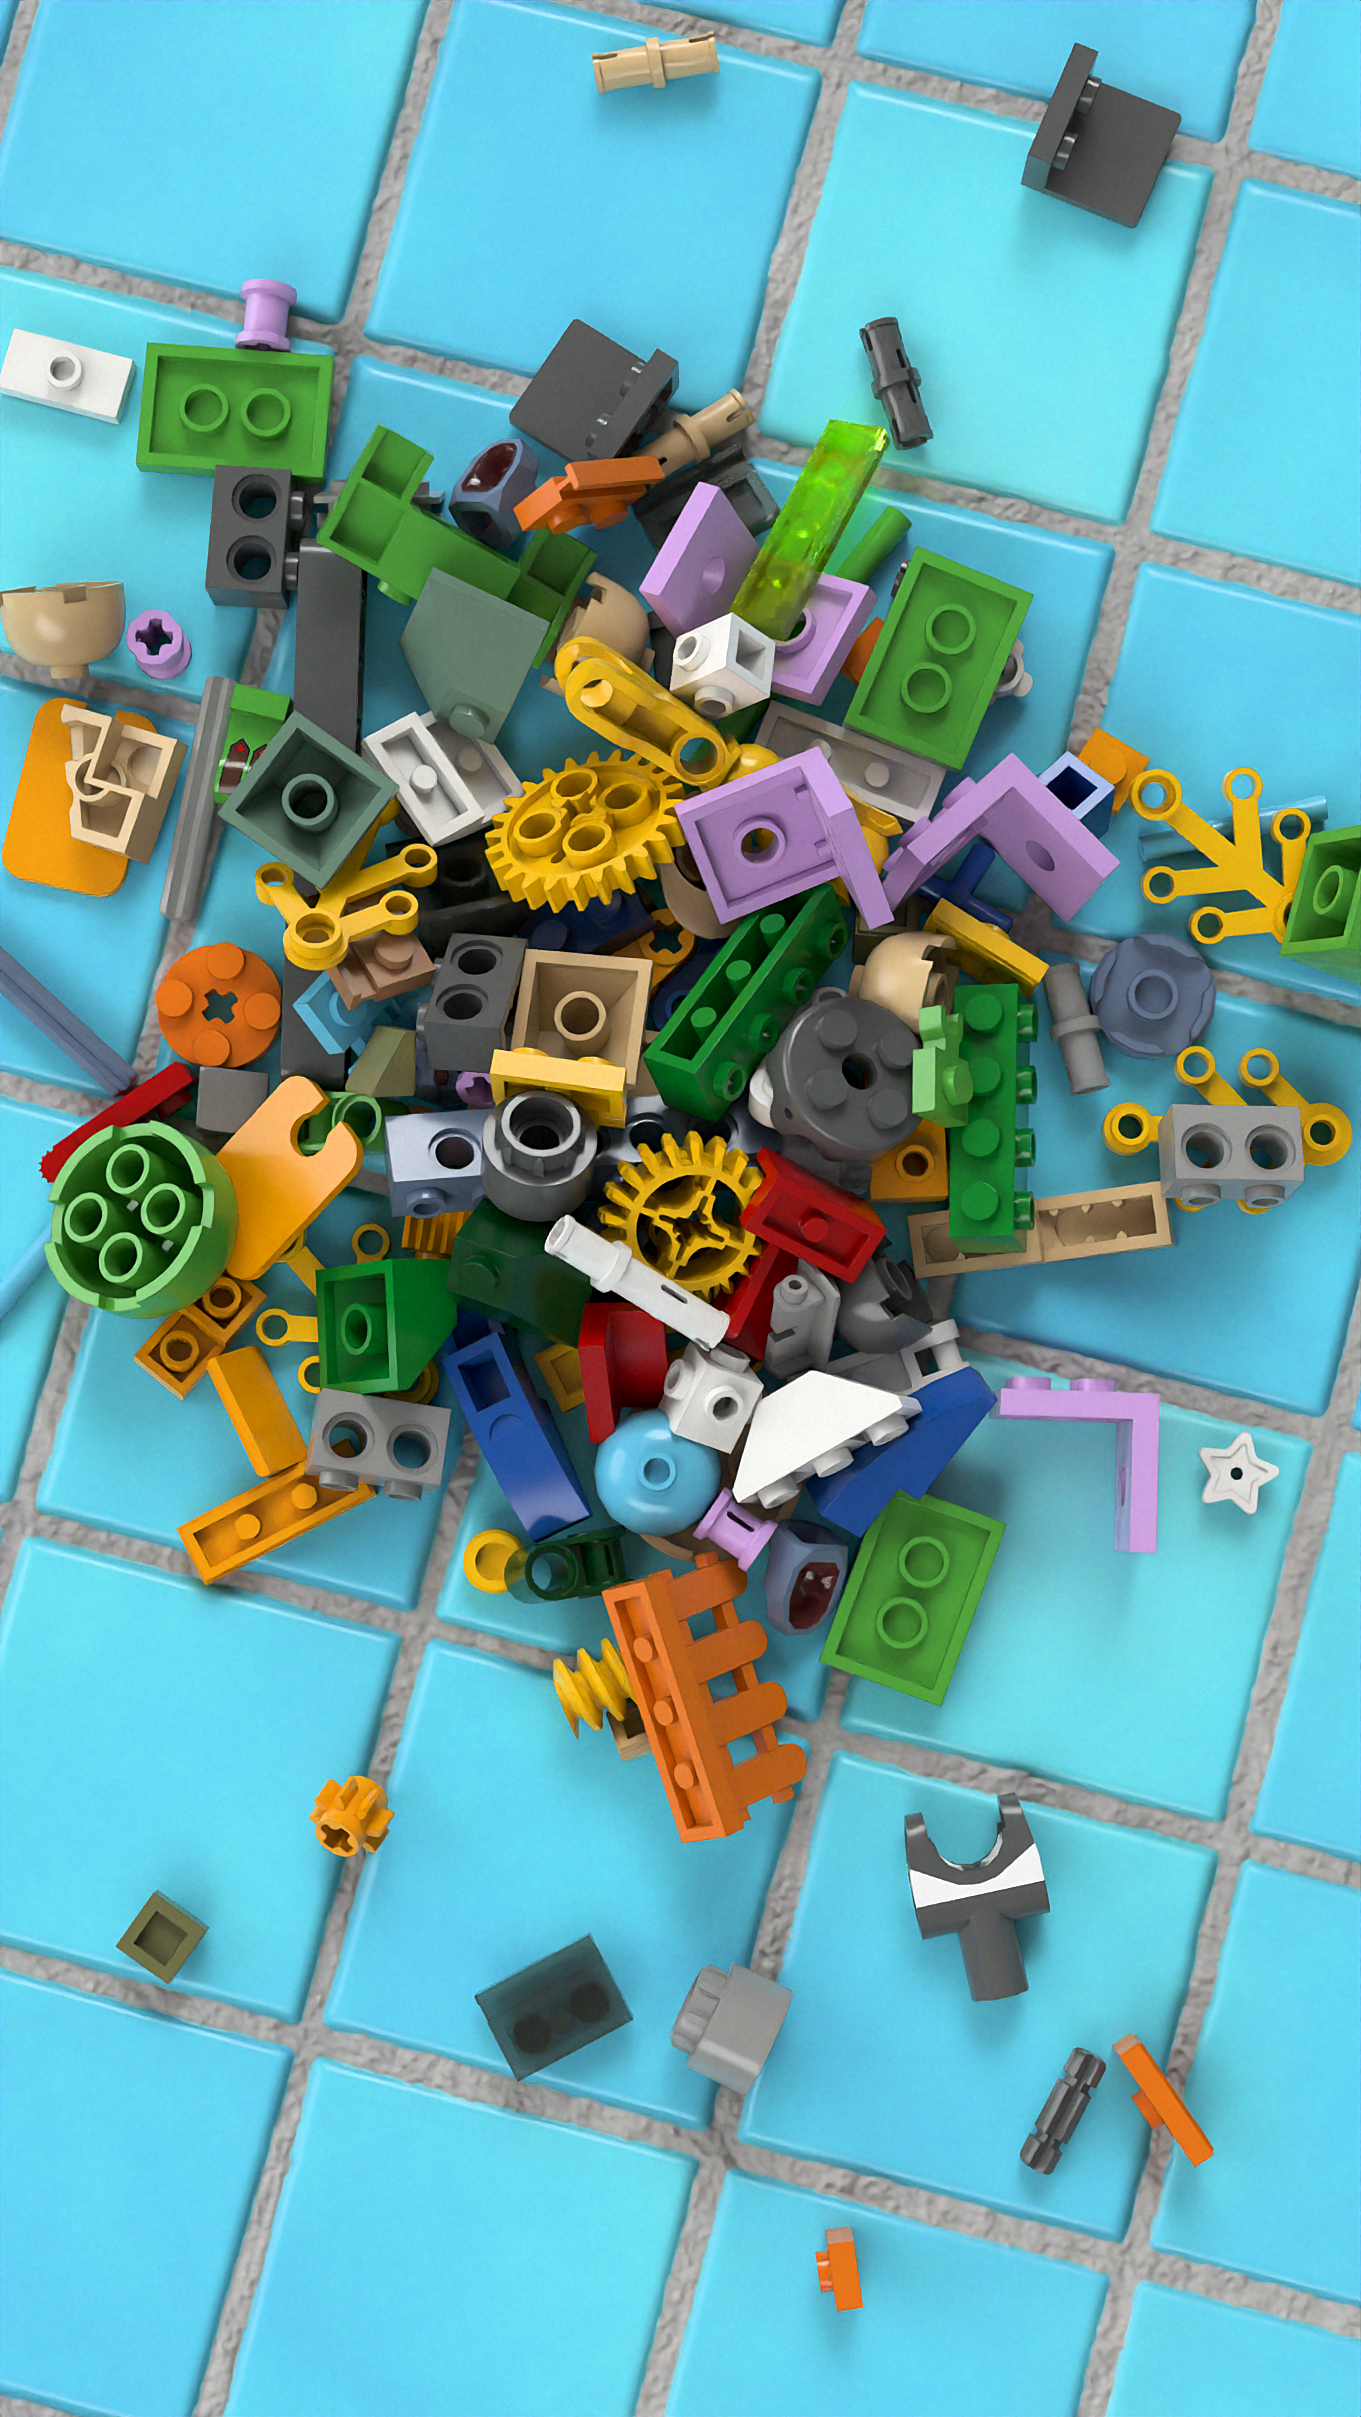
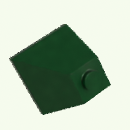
[446,1197,605,1349]

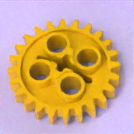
[485,749,688,913]

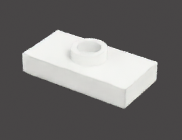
[0,328,137,425]

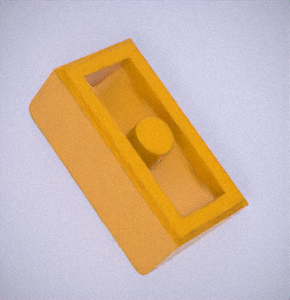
[205,1346,308,1478]

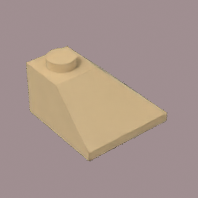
[510,949,654,1090]

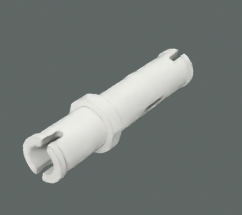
[545,1214,730,1351]

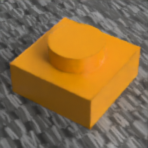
[1077,727,1151,817]

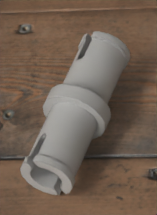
[1041,962,1111,1096]

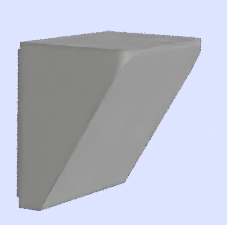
[196,1066,270,1136]

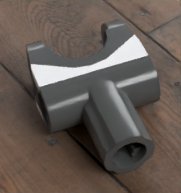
[904,1792,1050,2002]

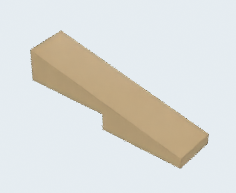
[907,1181,1176,1280]

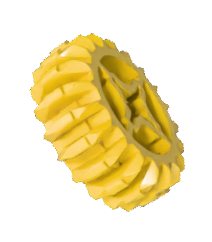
[597,1130,765,1304]

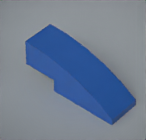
[805,1366,998,1538]

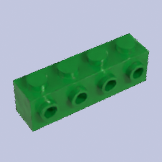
[642,883,851,1123]
[948,983,1039,1254]

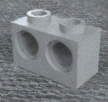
[1158,1104,1305,1208]
[304,1388,451,1501]

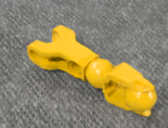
[554,636,903,907]

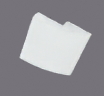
[361,711,525,848]

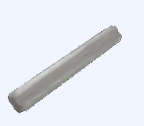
[159,676,238,922]

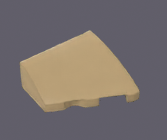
[61,703,189,865]

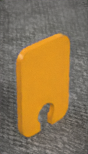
[2,698,158,897]
[215,1076,364,1281]

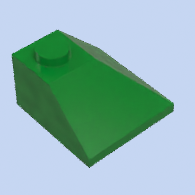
[315,1258,457,1394]

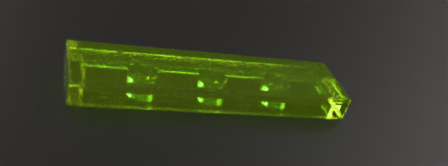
[726,419,890,642]

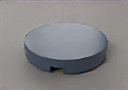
[1088,932,1217,1061]

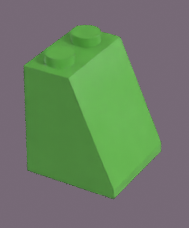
[1279,825,1361,985]

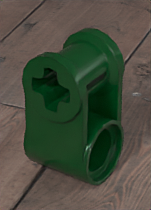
[504,1525,634,1604]

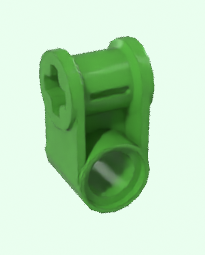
[297,1091,412,1157]

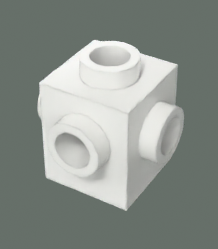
[669,612,776,721]
[658,1341,764,1454]

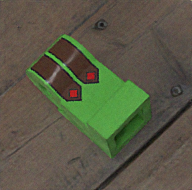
[214,683,294,805]

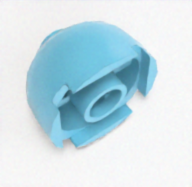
[593,1408,722,1537]

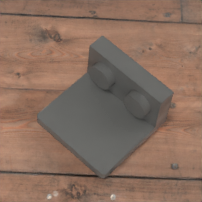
[1021,42,1181,229]
[509,319,679,462]

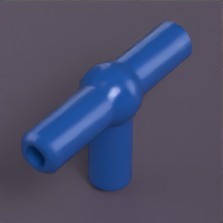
[915,843,1014,935]

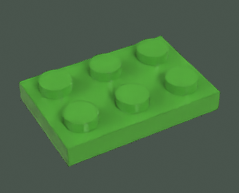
[136,342,336,485]
[842,546,1034,774]
[818,1489,1007,1707]

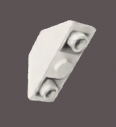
[732,1370,923,1509]

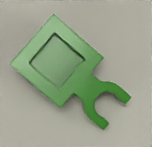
[912,1005,973,1128]

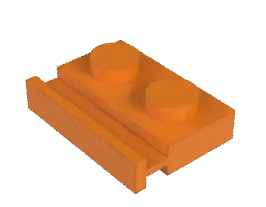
[513,455,665,534]

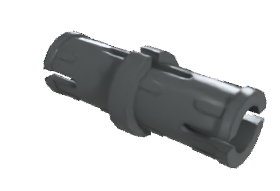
[859,317,934,450]

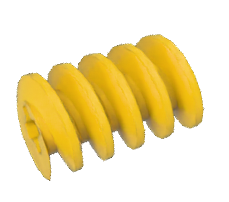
[553,1638,637,1740]

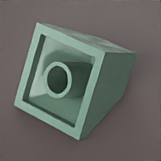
[399,567,551,745]
[217,710,400,892]

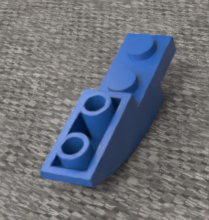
[441,1306,594,1543]

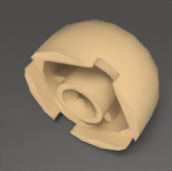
[539,572,655,698]
[0,581,126,679]
[849,931,959,1048]

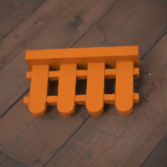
[601,1550,807,1843]

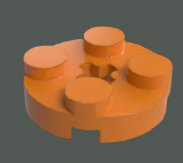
[155,942,283,1070]

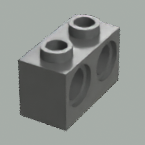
[205,465,307,610]
[416,933,529,1074]

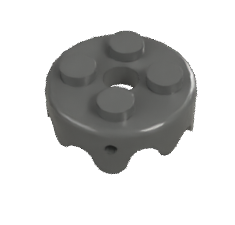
[766,997,923,1163]

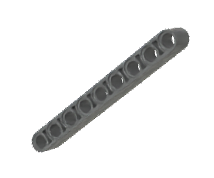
[280,538,368,1092]

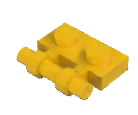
[490,1047,629,1131]

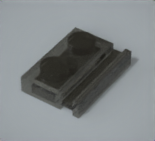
[630,443,783,555]
[474,1932,634,2082]

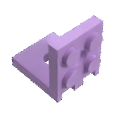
[639,482,878,707]
[673,746,894,930]
[882,752,1121,924]
[989,1377,1160,1553]

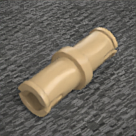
[592,31,720,95]
[629,388,754,489]

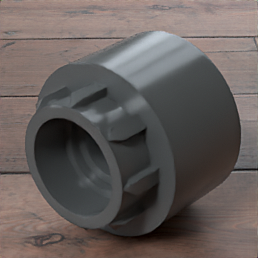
[480,1089,597,1222]

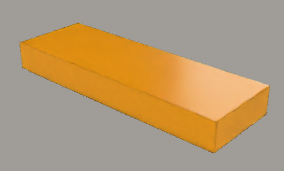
[176,1438,378,1585]

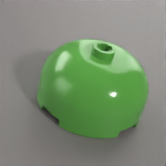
[44,1120,239,1319]

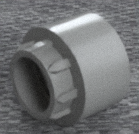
[669,1962,793,2096]

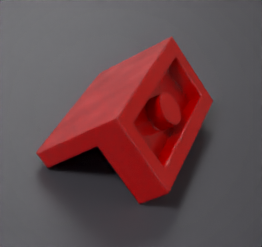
[739,1146,887,1284]
[712,1236,799,1362]
[578,1303,670,1443]

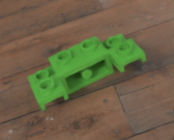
[316,422,598,670]

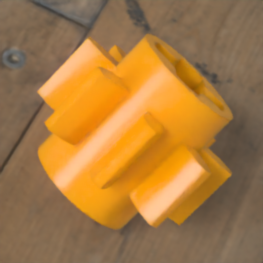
[309,1776,395,1857]

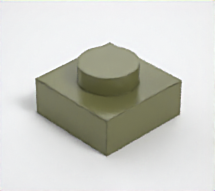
[115,1890,210,1984]

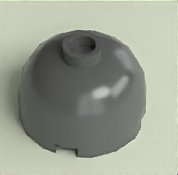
[818,1235,934,1354]

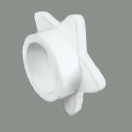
[1198,1431,1280,1515]

